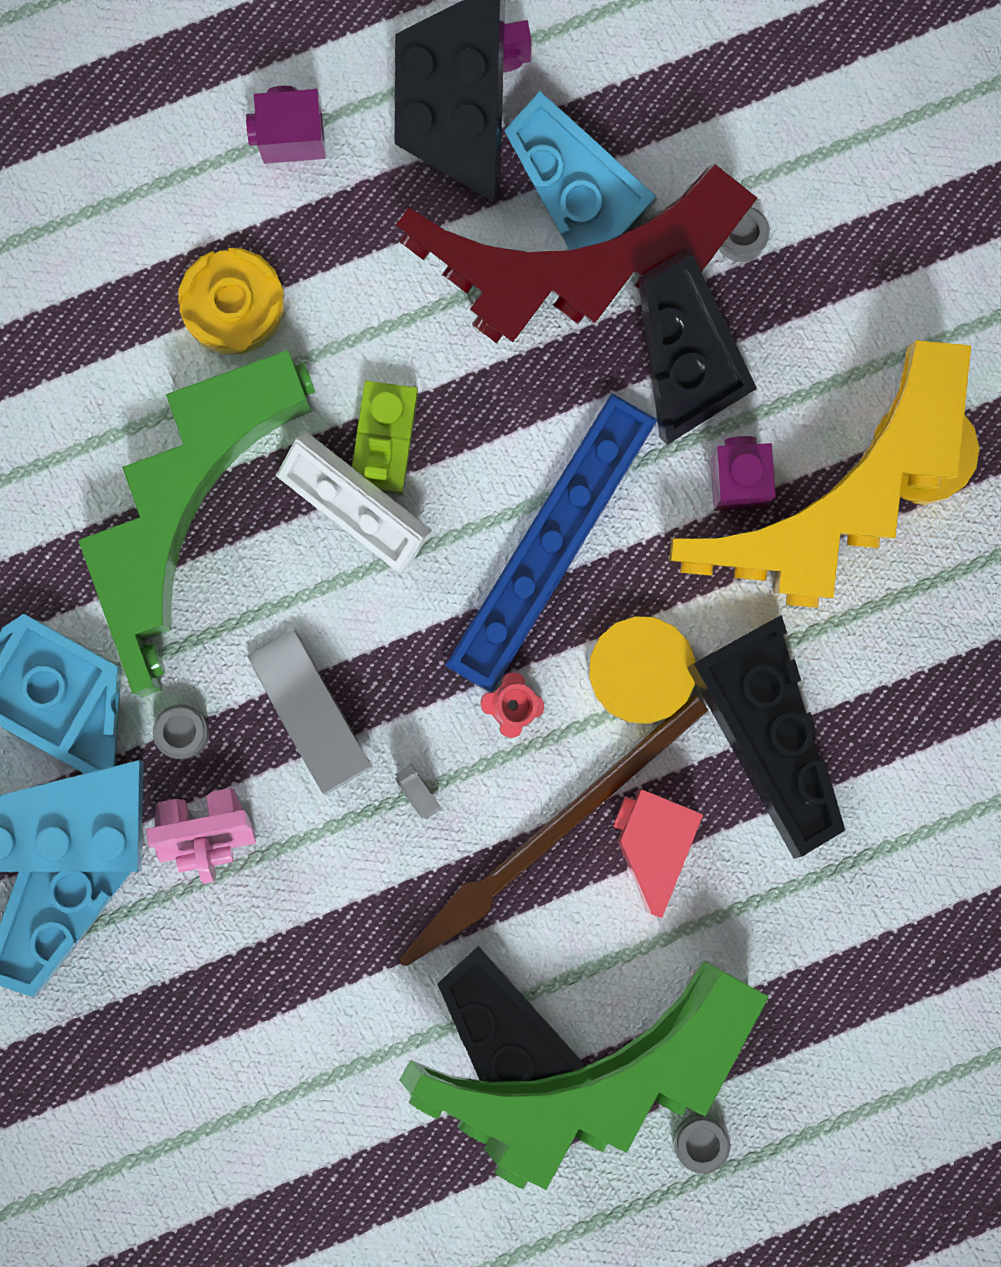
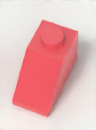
[613,789,703,918]

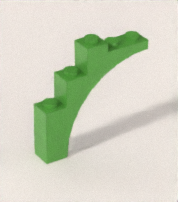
[399,961,769,1190]

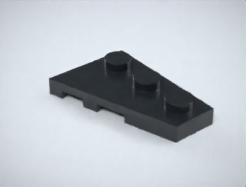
[638,249,757,445]
[437,945,586,1082]

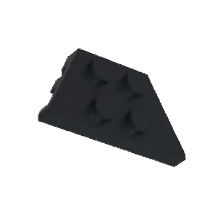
[394,0,505,199]

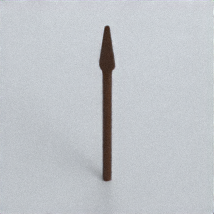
[400,695,708,966]

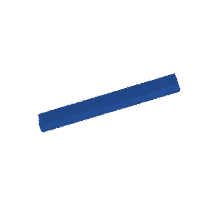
[445,393,657,693]

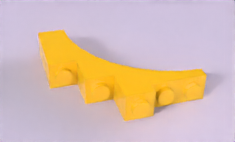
[669,340,972,608]

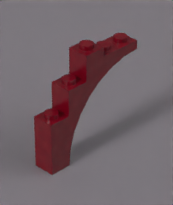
[396,164,757,344]

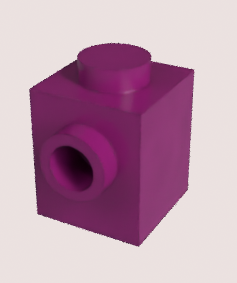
[246,85,326,164]
[710,436,776,511]

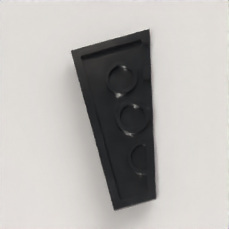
[687,615,846,859]

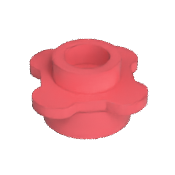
[480,673,544,738]

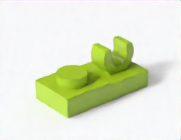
[352,380,419,496]

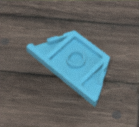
[0,614,122,774]

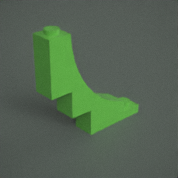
[78,350,316,698]

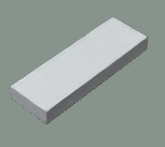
[276,431,432,574]

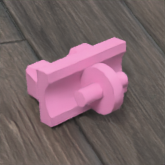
[146,788,256,884]

